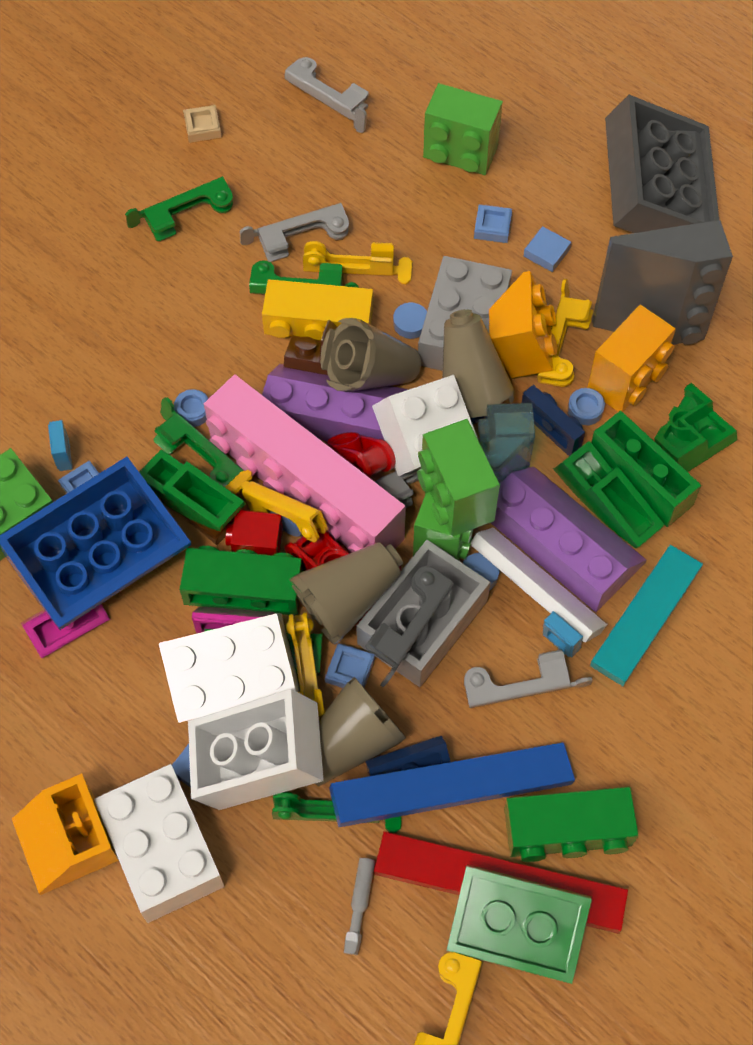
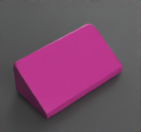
[21,604,109,659]
[192,606,275,634]

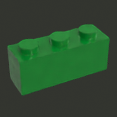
[591,410,701,527]
[179,546,303,616]
[504,787,639,862]

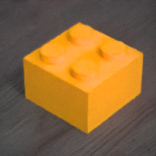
[587,304,676,412]

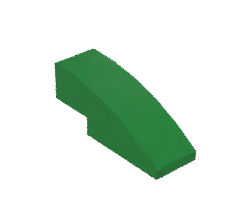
[553,441,665,549]
[139,449,245,532]

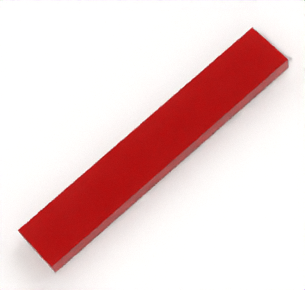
[374,831,628,934]

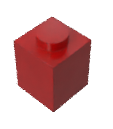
[225,510,283,556]

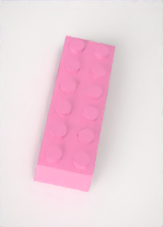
[204,374,406,553]

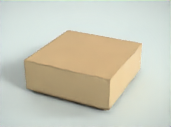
[183,105,221,143]

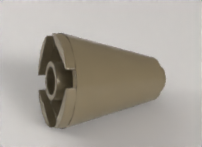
[442,309,515,418]
[320,318,421,392]
[289,542,403,645]
[307,677,406,786]

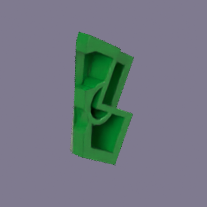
[654,383,737,472]

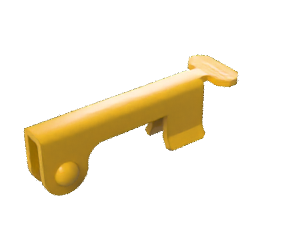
[303,241,412,284]
[537,279,593,387]
[225,470,328,542]
[286,612,324,718]
[414,952,482,1045]

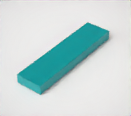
[590,544,703,687]

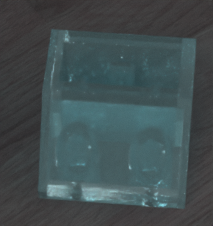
[478,403,535,484]

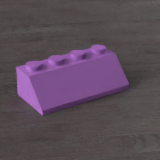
[262,364,408,441]
[491,466,646,612]

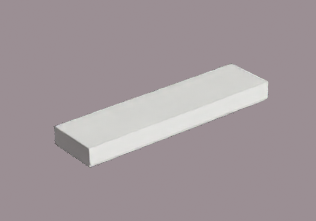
[471,528,608,642]

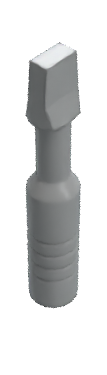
[344,858,375,955]

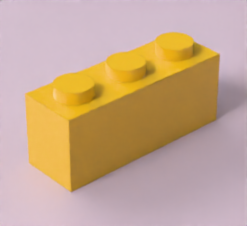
[262,279,373,340]

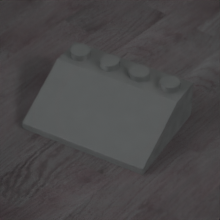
[605,94,719,233]
[592,220,733,345]

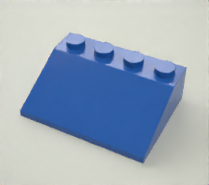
[0,456,191,630]

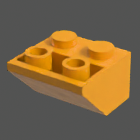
[489,271,557,378]
[12,773,119,895]

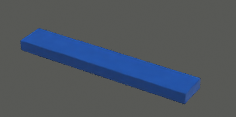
[329,742,575,828]

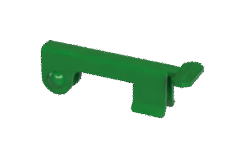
[125,176,233,241]
[249,260,359,294]
[153,397,244,487]
[272,791,401,834]

